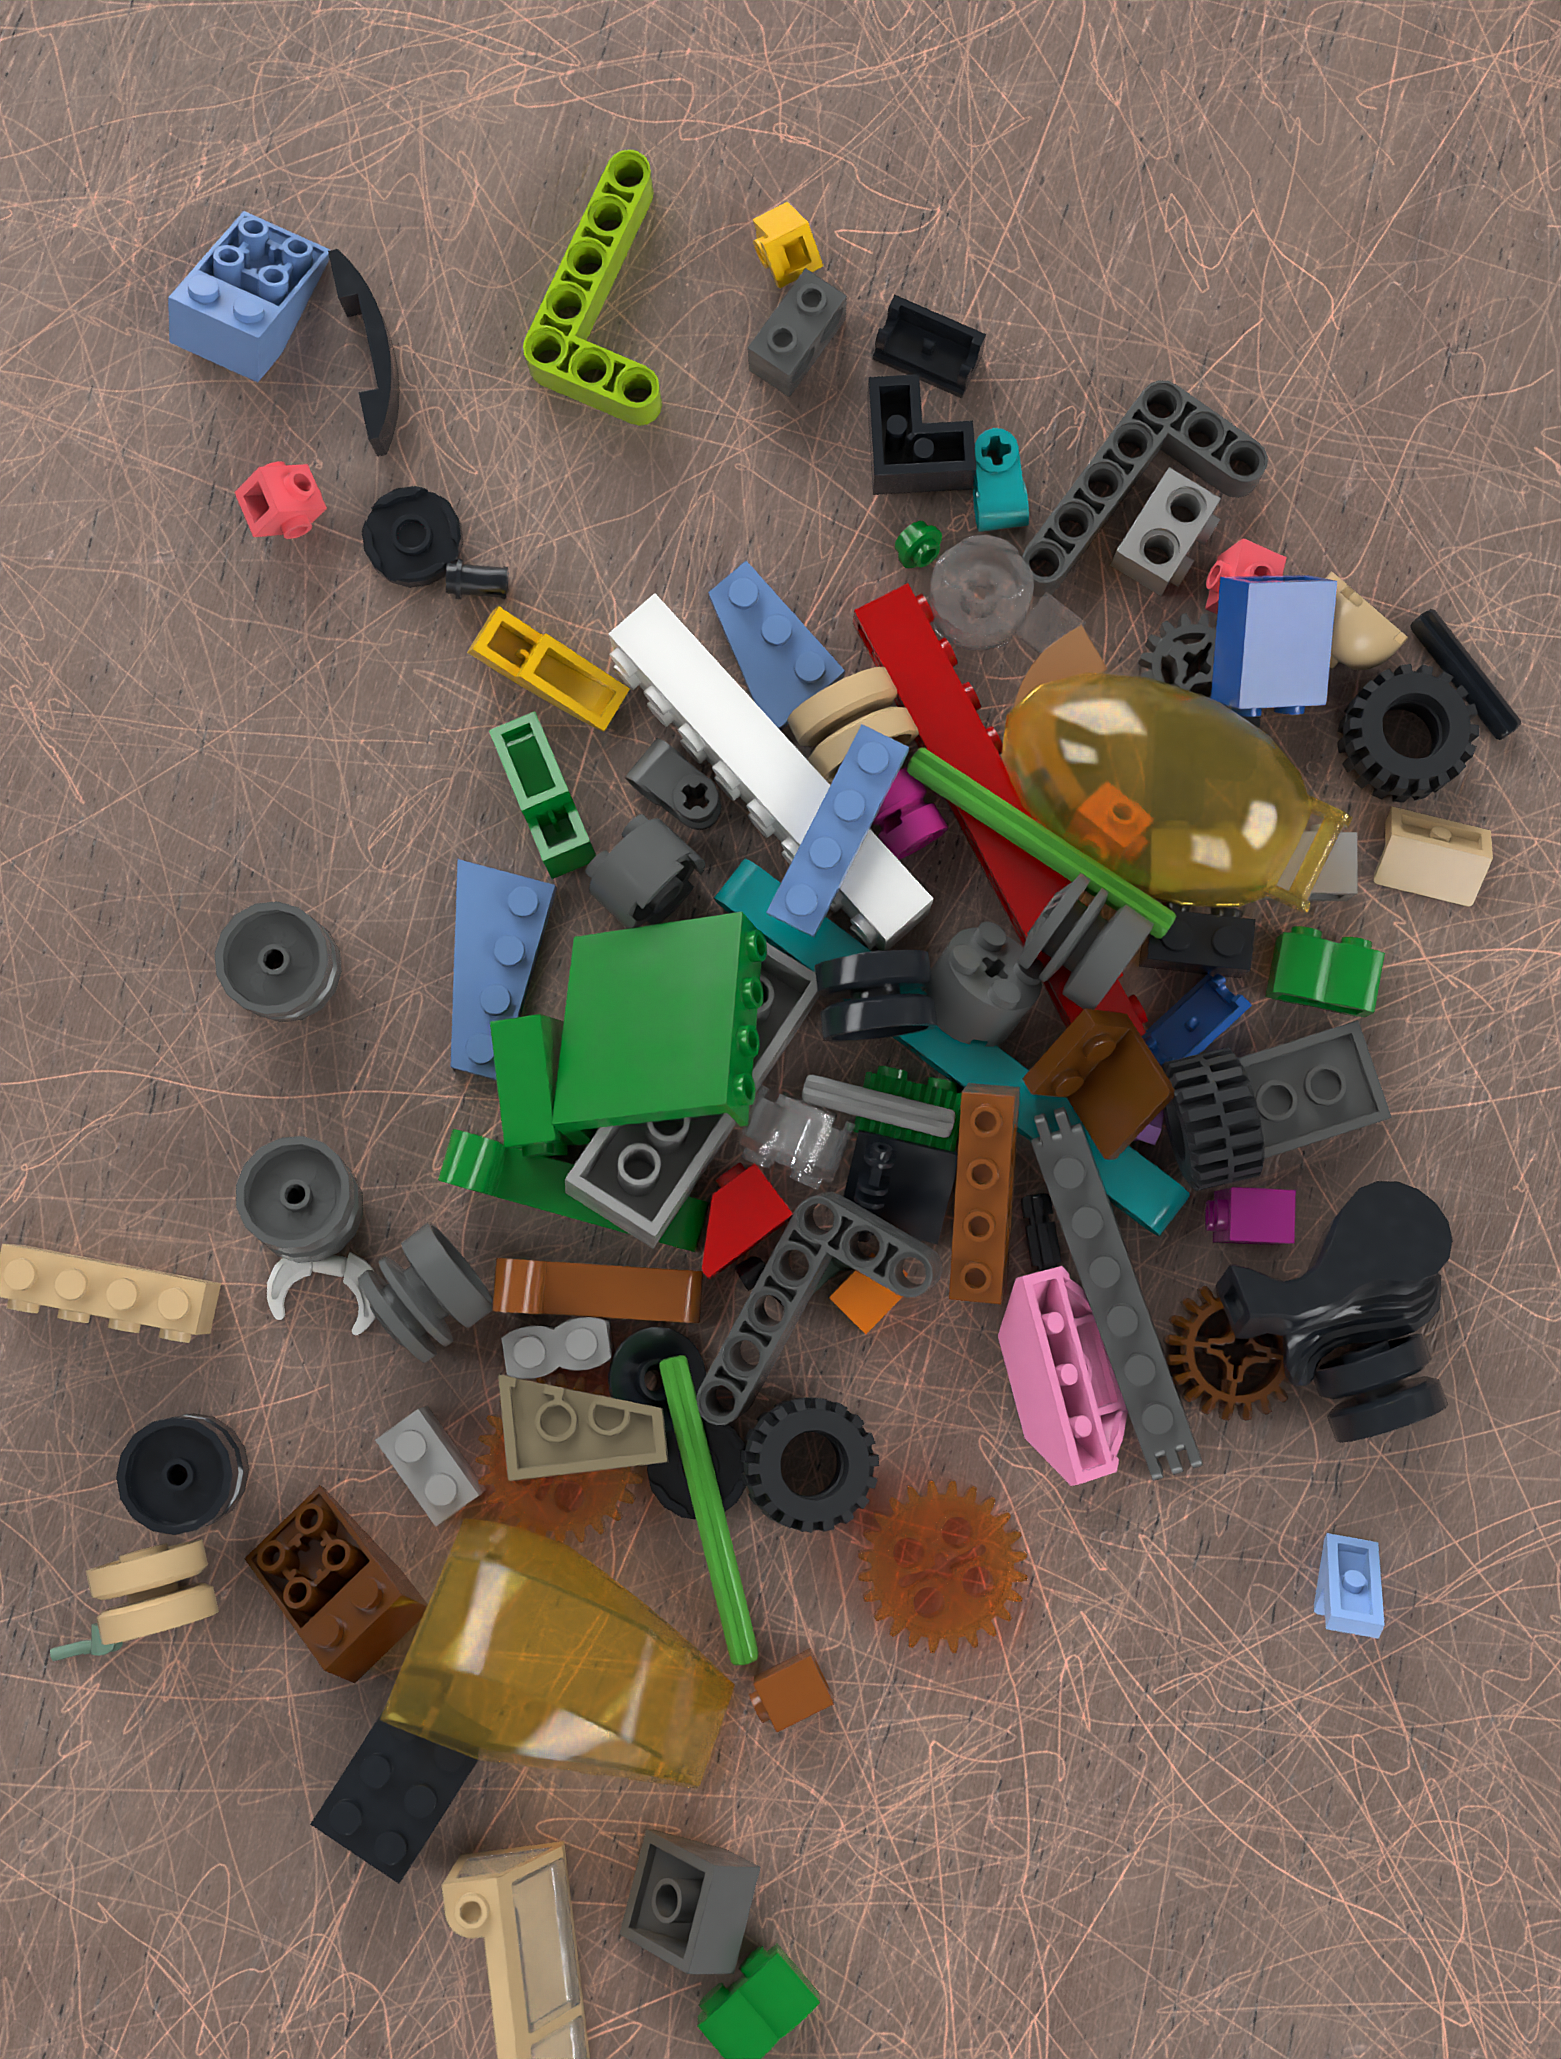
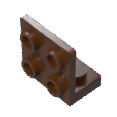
[1022,1008,1175,1160]

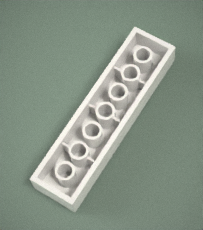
[608,593,933,951]

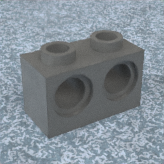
[748,268,847,397]

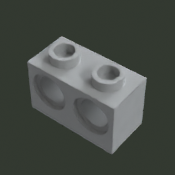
[1110,467,1221,596]

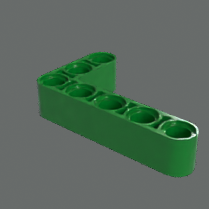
[438,1129,709,1253]

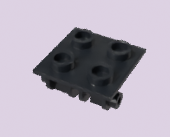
[843,1130,958,1244]

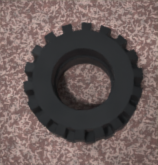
[1337,664,1479,802]
[1162,1048,1265,1191]
[740,1397,879,1533]

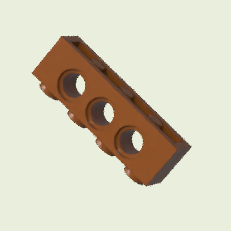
[949,1083,1020,1304]

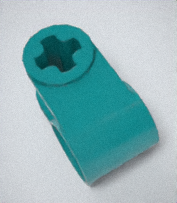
[973,428,1029,532]

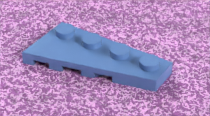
[451,859,557,1081]

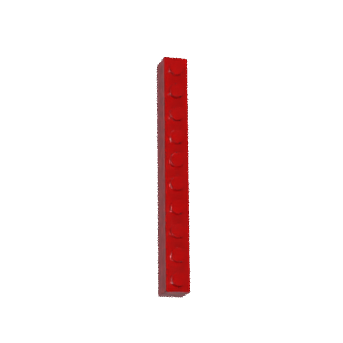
[853,583,1148,1037]

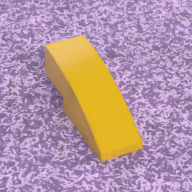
[467,607,630,732]

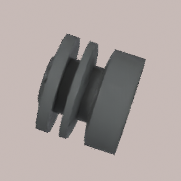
[1017,873,1154,1010]
[358,1222,493,1363]

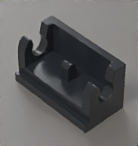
[872,294,986,398]

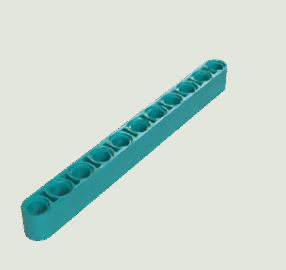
[713,858,1190,1237]

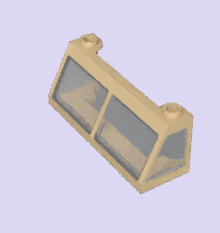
[442,1841,590,2059]

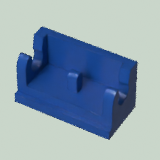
[1142,973,1252,1068]

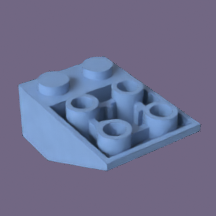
[168,211,330,382]

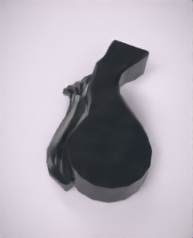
[1215,1181,1453,1387]

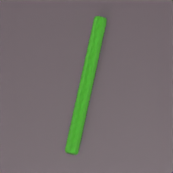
[907,748,1176,938]
[659,1355,759,1666]

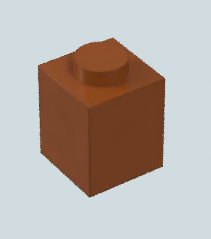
[749,1648,834,1733]

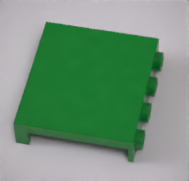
[552,912,767,1145]

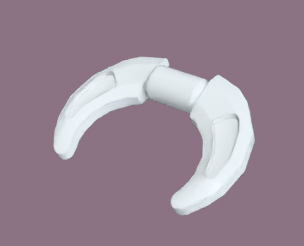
[267,1252,376,1335]

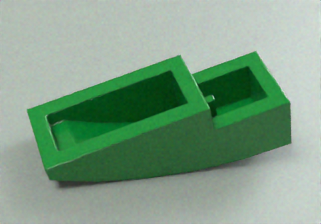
[489,711,597,879]

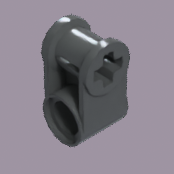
[625,738,722,830]

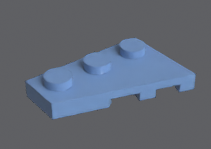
[708,561,845,731]

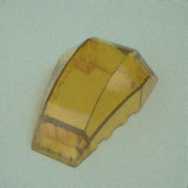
[380,1518,735,1788]

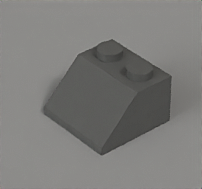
[619,1829,761,1974]

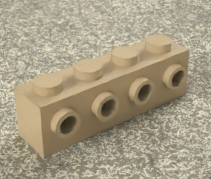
[0,1244,221,1343]

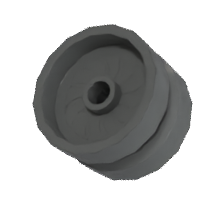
[214,901,342,1022]
[236,1136,363,1263]

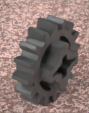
[1138,613,1228,714]

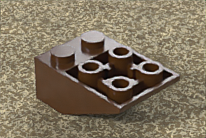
[244,1485,431,1683]

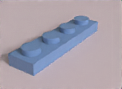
[766,724,909,938]

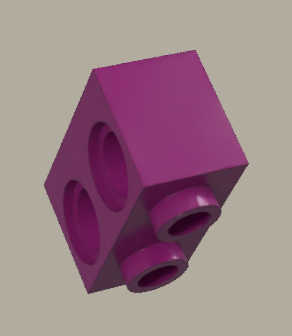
[1205,1187,1296,1245]

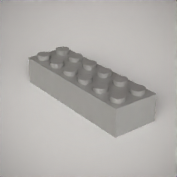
[565,942,820,1249]

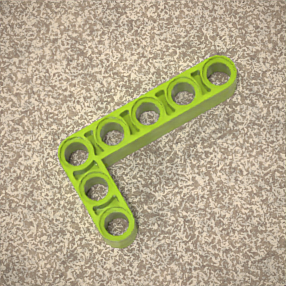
[523,149,662,426]

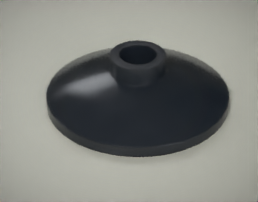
[608,1327,706,1432]

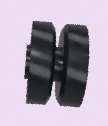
[815,950,937,1042]
[1313,1334,1448,1443]
[116,1413,249,1535]

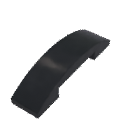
[328,249,400,457]

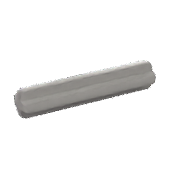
[802,1075,955,1138]

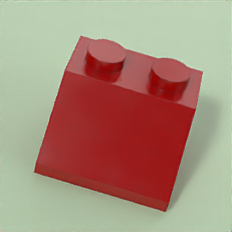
[701,1162,793,1279]

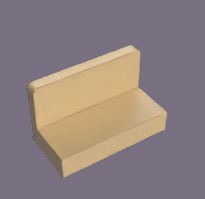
[1374,806,1493,906]

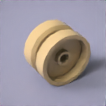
[787,667,919,785]
[86,1539,219,1645]

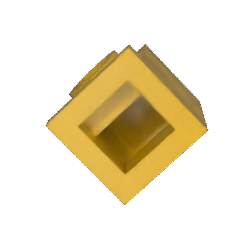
[752,202,823,289]

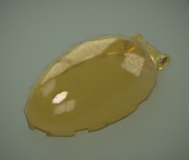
[1002,672,1353,913]

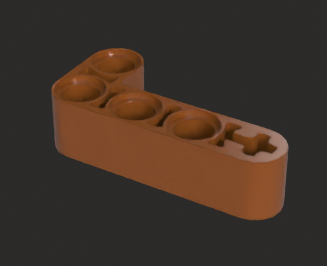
[492,1258,703,1323]

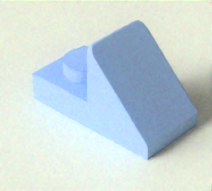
[1314,1533,1385,1639]

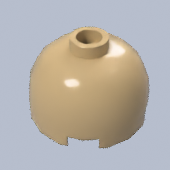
[1325,571,1408,670]

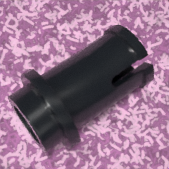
[446,559,509,600]

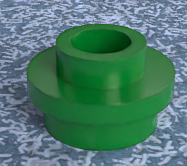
[894,521,942,569]

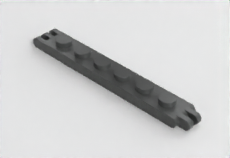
[1031,1106,1204,1481]

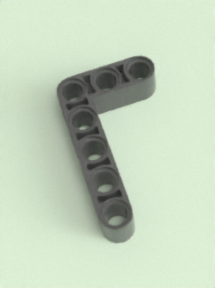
[1018,380,1268,597]
[696,1192,942,1425]

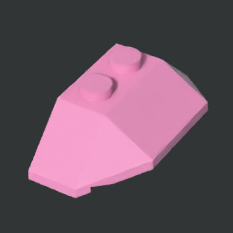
[998,1266,1128,1486]

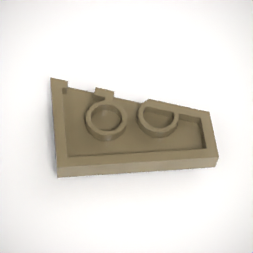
[498,1374,669,1481]

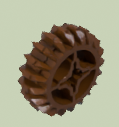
[1163,1281,1293,1421]

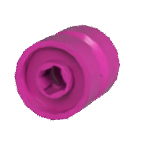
[872,767,949,860]

